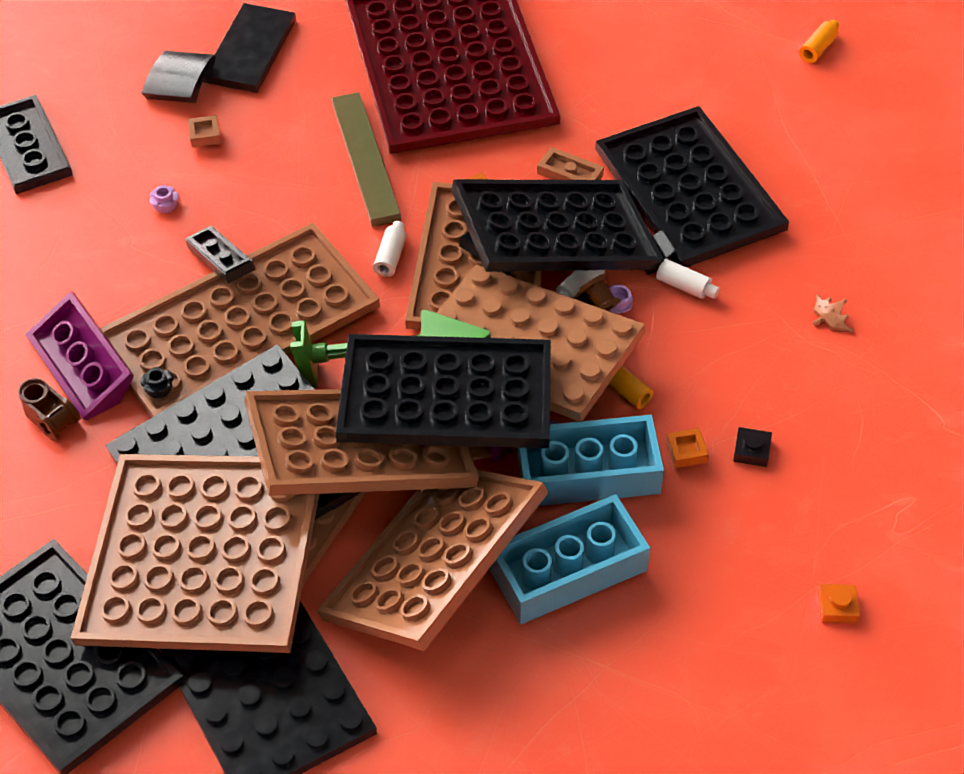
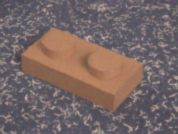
[537,147,604,180]

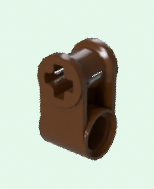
[573,274,621,311]
[18,378,81,440]

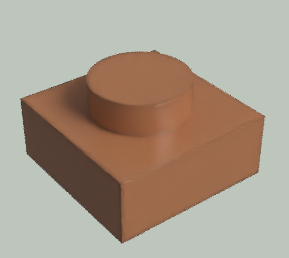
[188,115,221,148]

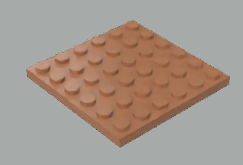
[71,454,319,653]

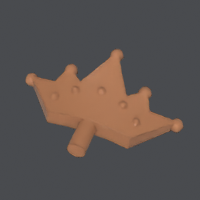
[812,294,854,333]

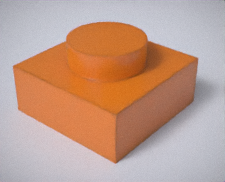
[666,428,709,468]
[818,584,860,623]

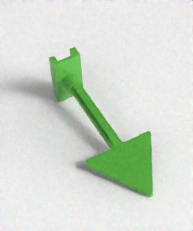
[290,309,491,388]

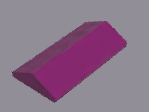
[25,291,134,420]

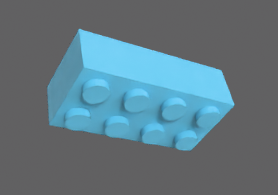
[516,415,664,506]
[489,494,650,625]

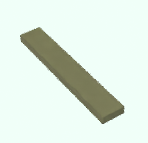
[331,92,401,227]

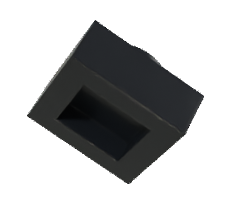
[733,427,772,467]

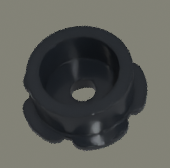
[140,367,174,398]

